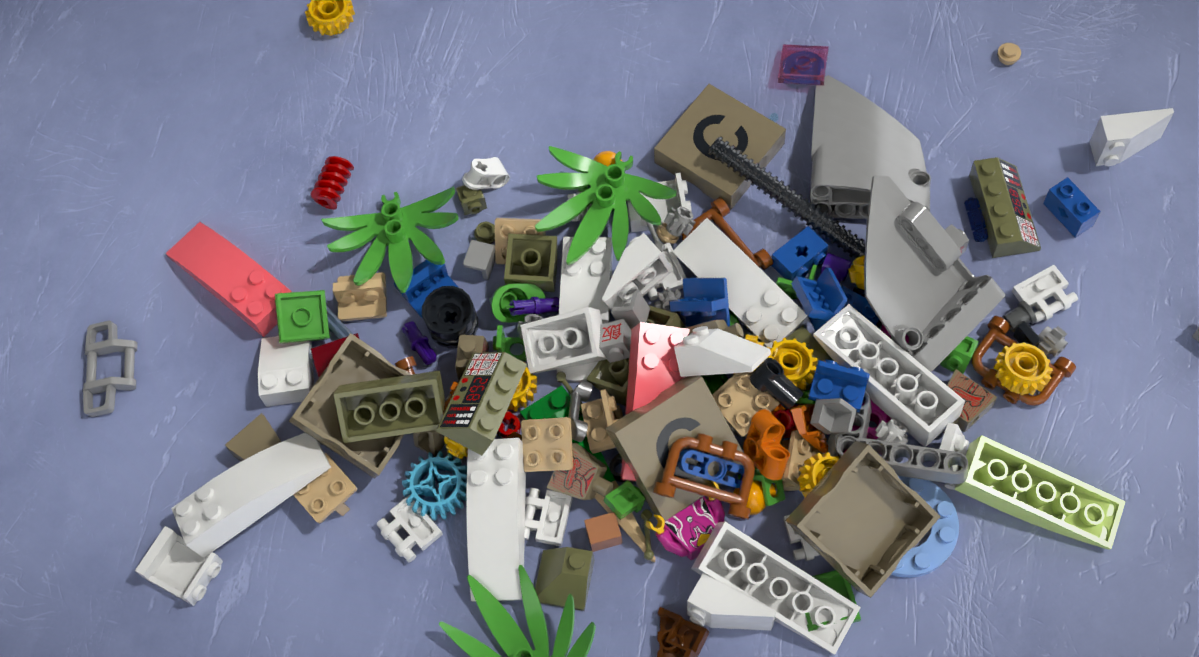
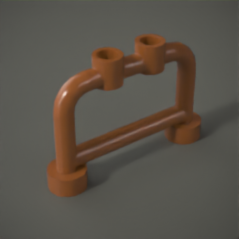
[682,197,773,270]
[971,316,1076,406]
[653,433,755,520]

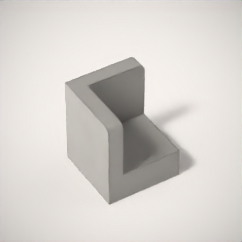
[463,240,495,280]
[611,291,650,329]
[810,398,857,434]

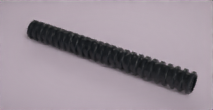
[708,136,865,259]

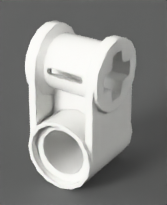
[462,157,510,190]

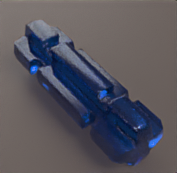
[964,197,989,243]

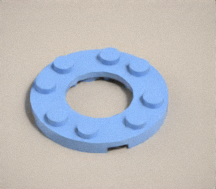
[891,475,959,578]

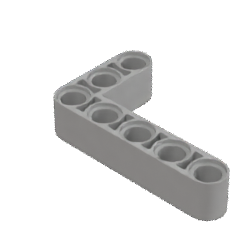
[836,391,969,484]

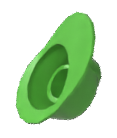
[489,283,545,323]

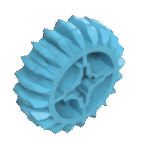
[402,451,467,521]

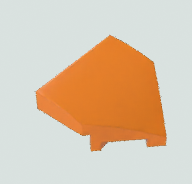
[791,403,828,453]

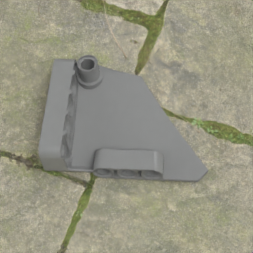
[810,75,931,219]
[864,176,1005,372]

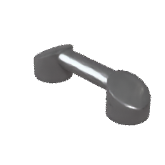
[568,381,592,442]

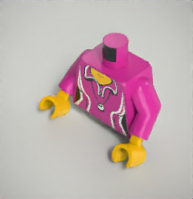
[646,481,725,560]

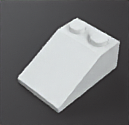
[1090,108,1174,166]
[602,233,673,310]
[521,307,607,374]
[674,326,771,377]
[258,336,314,407]
[687,573,776,630]

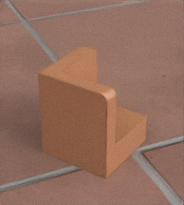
[584,512,622,552]

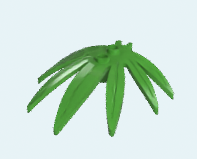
[535,146,676,265]
[321,186,458,293]
[439,565,596,657]

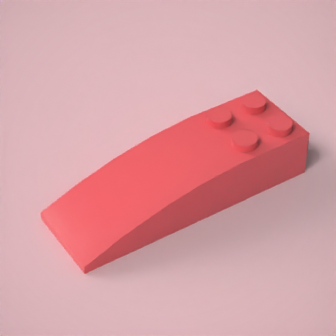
[165,222,292,337]
[621,322,689,481]

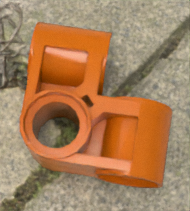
[743,409,790,480]

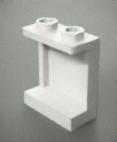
[626,173,692,233]
[135,526,223,606]

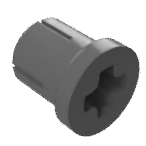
[1002,301,1037,333]

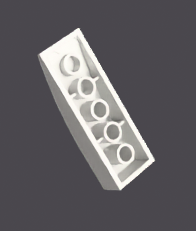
[672,218,810,348]
[557,237,613,382]
[813,304,965,447]
[171,433,331,558]
[467,438,526,602]
[691,522,861,655]

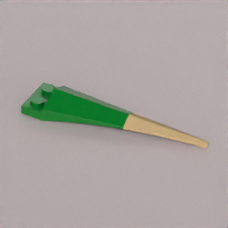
[520,385,656,562]

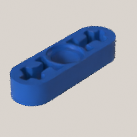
[677,449,744,488]

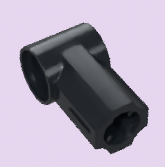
[749,358,804,410]

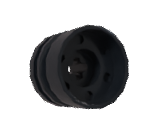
[422,286,478,348]

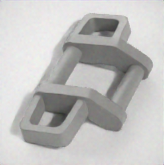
[83,320,138,417]

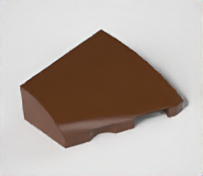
[657,607,710,657]

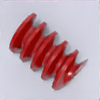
[311,156,354,210]

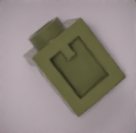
[456,185,487,215]

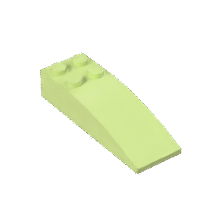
[954,435,1125,550]

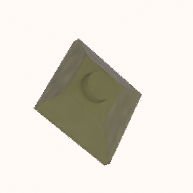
[535,547,595,611]

